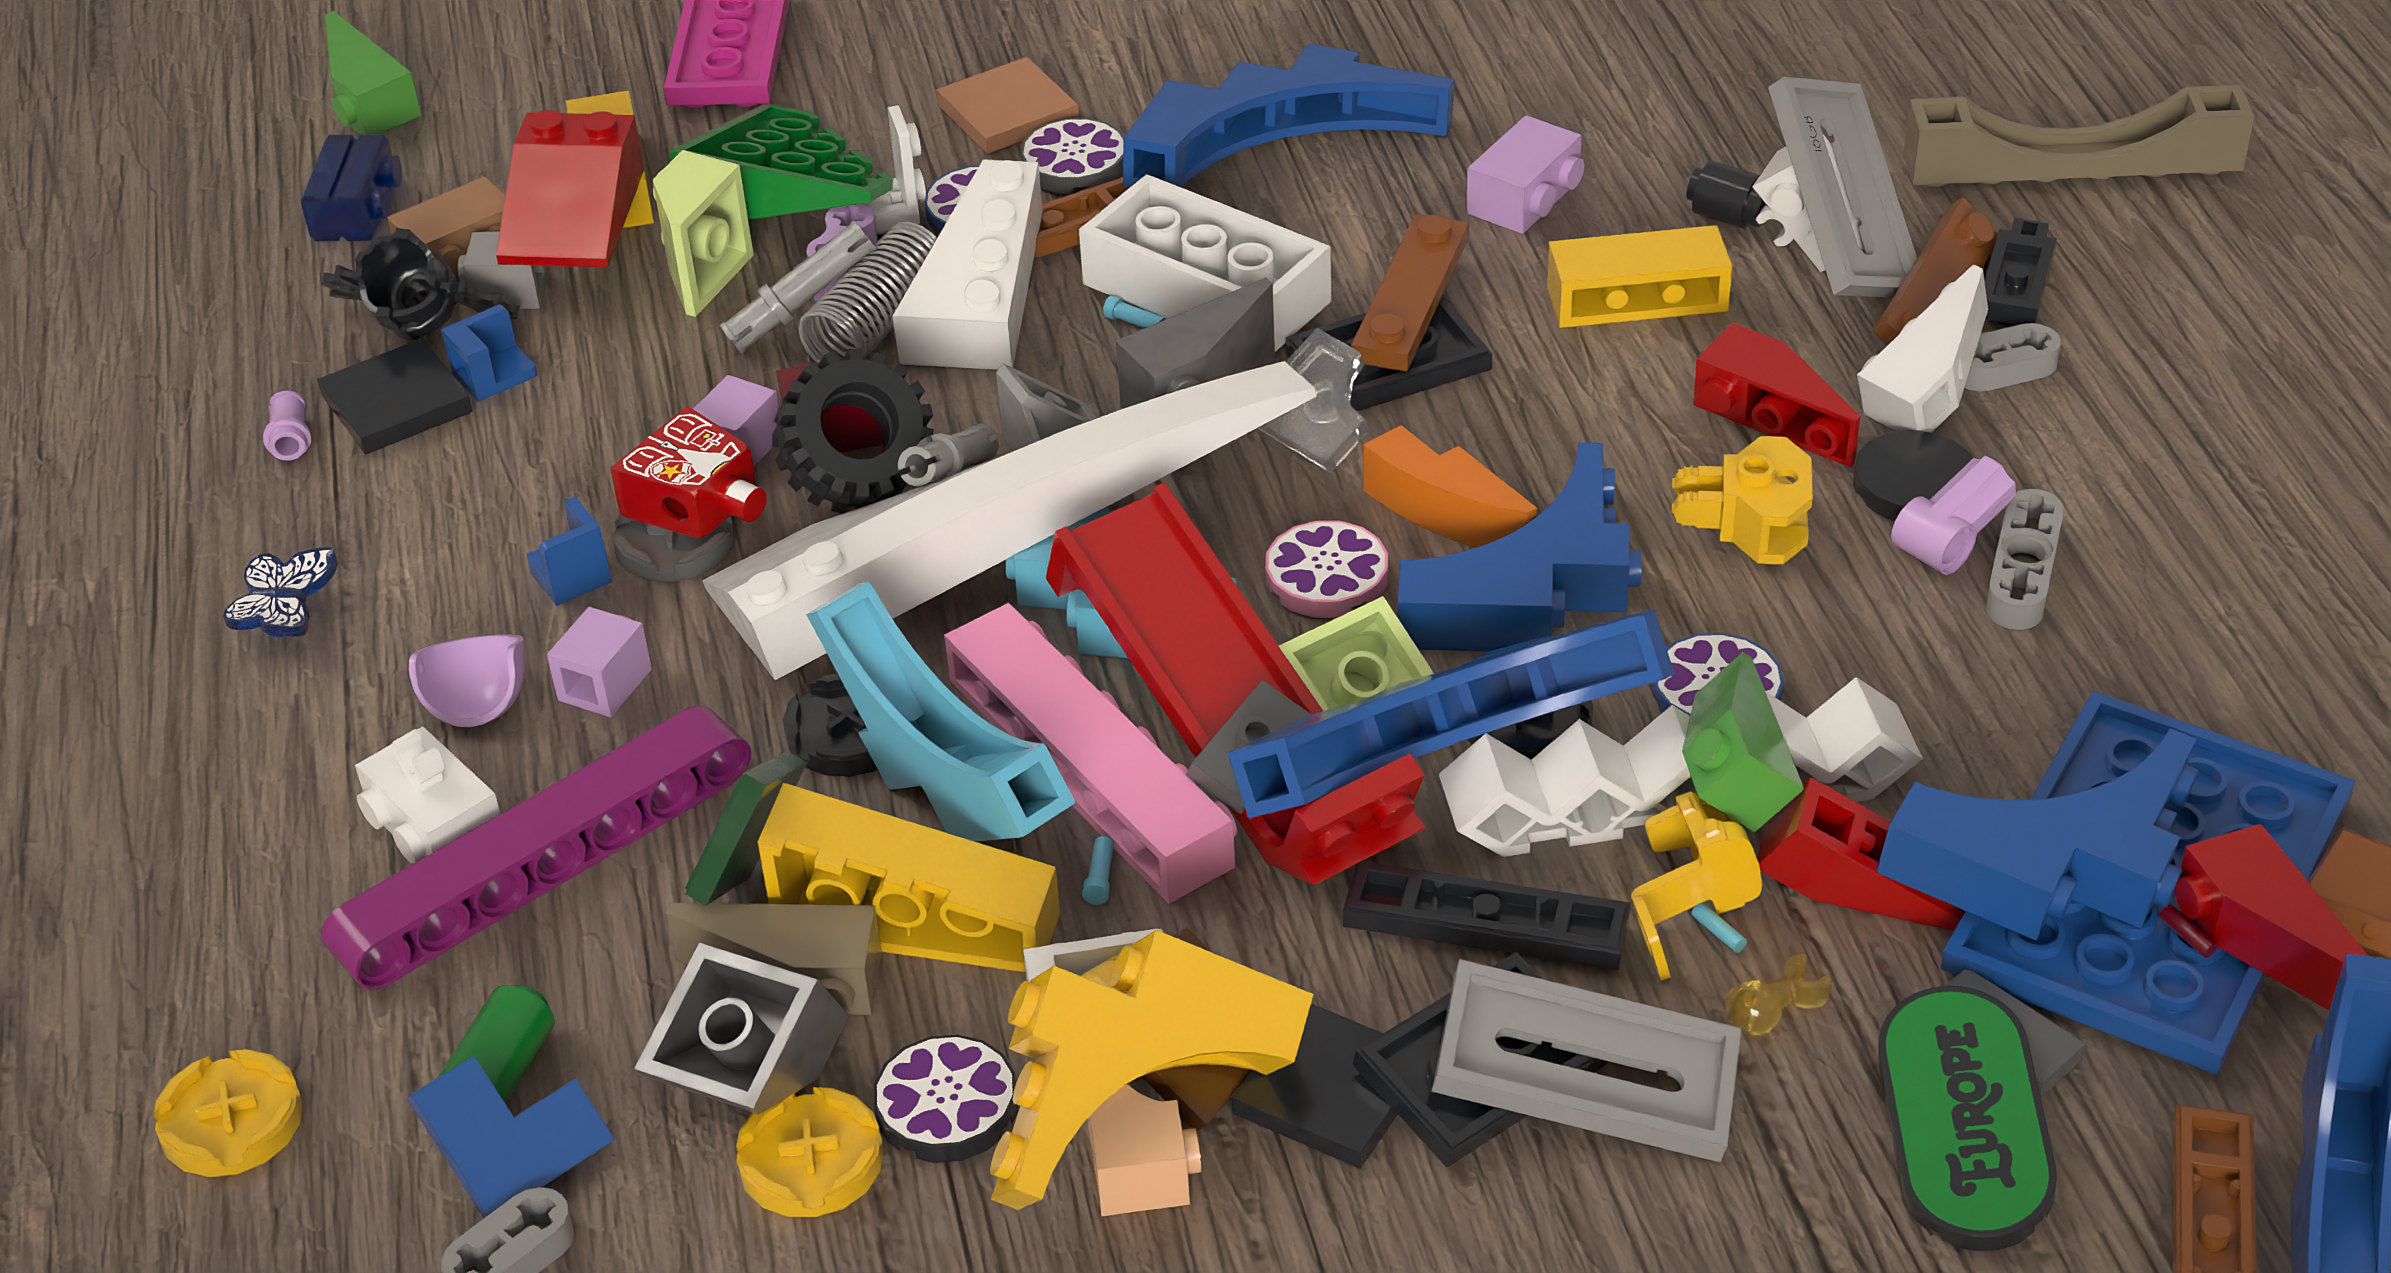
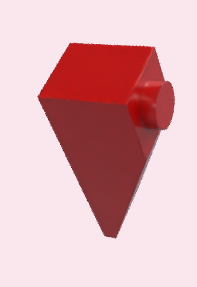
[1757,777,1966,931]
[2175,824,2368,1011]

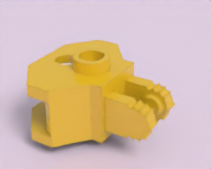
[1672,436,1813,565]

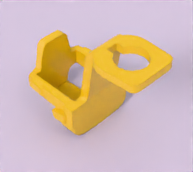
[1631,792,1762,981]

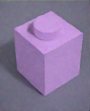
[693,375,779,467]
[547,607,652,718]

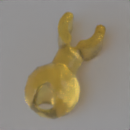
[1725,954,1832,1036]

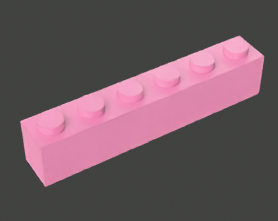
[944,603,1237,904]

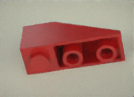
[1693,322,1861,468]

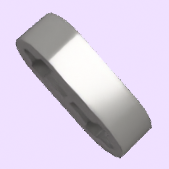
[1964,323,2061,391]
[441,1187,575,1273]

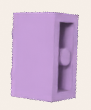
[1467,115,1585,234]

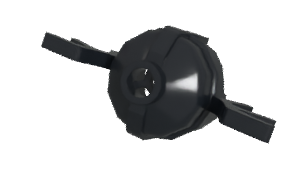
[321,228,520,340]

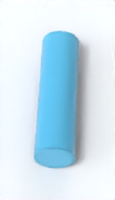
[1691,903,1747,953]

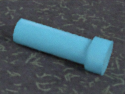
[1103,295,1166,328]
[1081,836,1114,905]

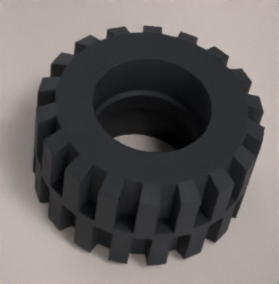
[772,349,934,513]

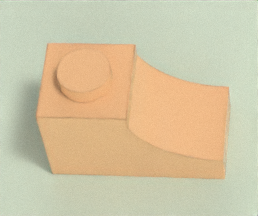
[1087,1084,1201,1217]

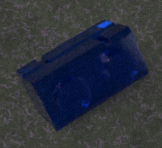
[300,134,402,241]

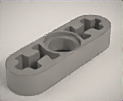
[1986,489,2064,630]

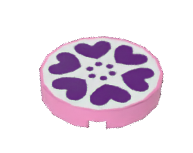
[1265,521,1388,618]

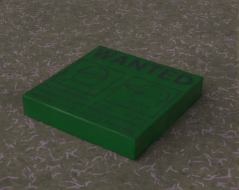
[685,751,808,906]

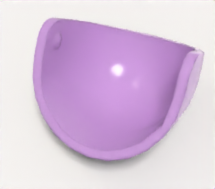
[409,634,525,727]

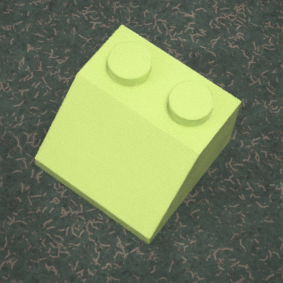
[653,150,754,317]

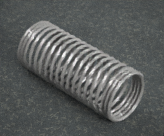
[798,221,937,363]

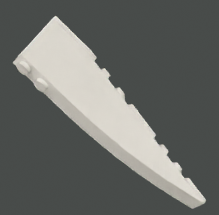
[702,361,1317,680]

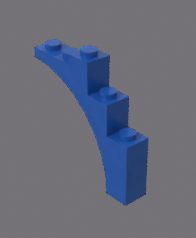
[1123,43,1455,188]
[1227,609,1675,818]

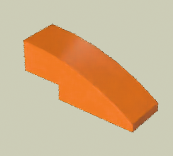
[1363,425,1537,548]

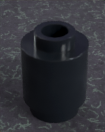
[1686,160,1766,229]

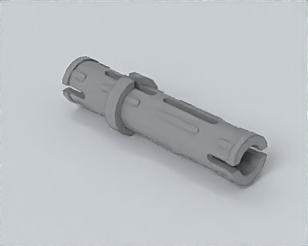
[720,220,876,354]
[898,424,999,486]

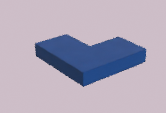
[407,1056,615,1218]

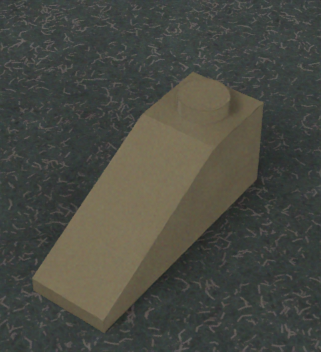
[666,903,882,1015]

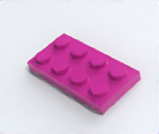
[664,0,790,108]

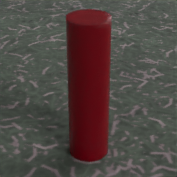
[2159,904,2218,958]

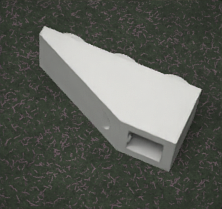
[1857,264,1988,432]

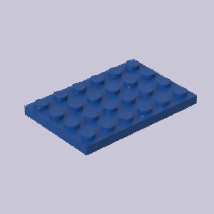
[1940,691,2356,1075]

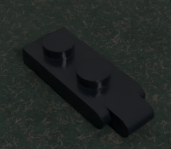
[1984,218,2057,326]

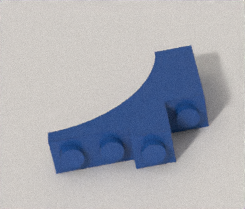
[1398,442,1641,652]
[1876,728,2199,940]
[2290,953,2391,1273]

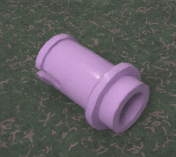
[263,391,311,460]

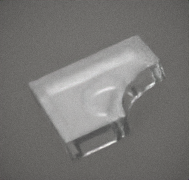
[1257,328,1369,473]

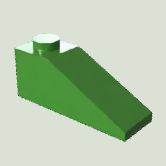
[325,11,421,140]
[1682,652,1804,832]

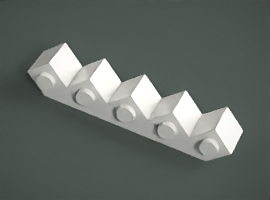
[1439,677,1923,857]

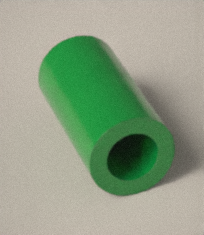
[436,985,555,1104]

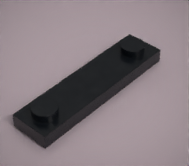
[1343,861,1631,970]

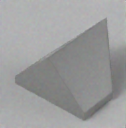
[996,363,1097,451]

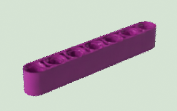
[321,705,751,989]

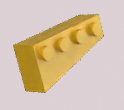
[758,783,1060,972]

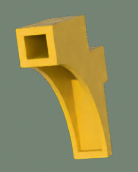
[990,930,1314,1210]

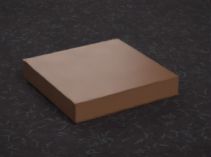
[936,57,1079,154]

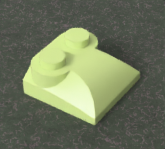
[1279,596,1434,711]

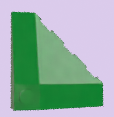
[669,103,893,220]

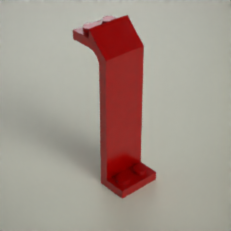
[1046,482,1426,886]

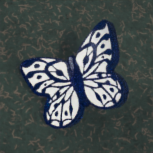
[223,547,338,637]

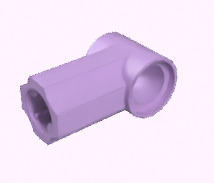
[1891,456,2016,575]

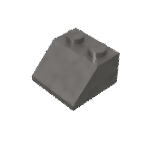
[634,943,849,1114]

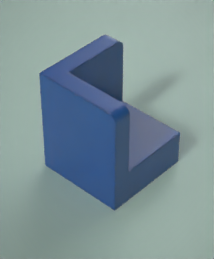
[441,305,537,402]
[526,496,612,606]

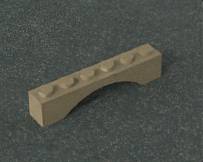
[1903,84,2255,187]

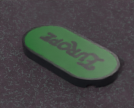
[1878,986,2057,1251]

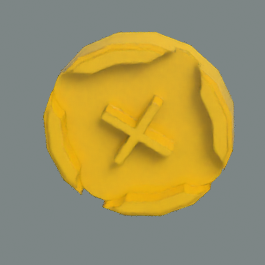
[154,1049,303,1177]
[736,1087,884,1217]

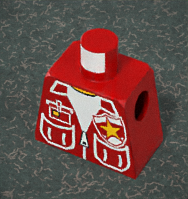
[610,406,767,538]

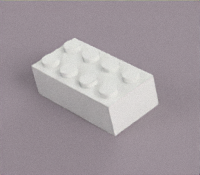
[1079,174,1331,352]

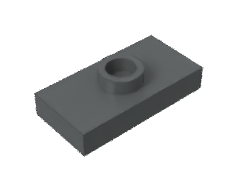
[1186,680,1310,815]

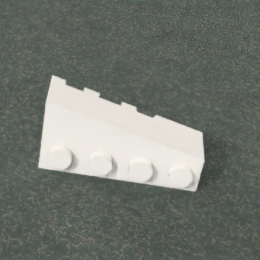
[893,159,1043,370]

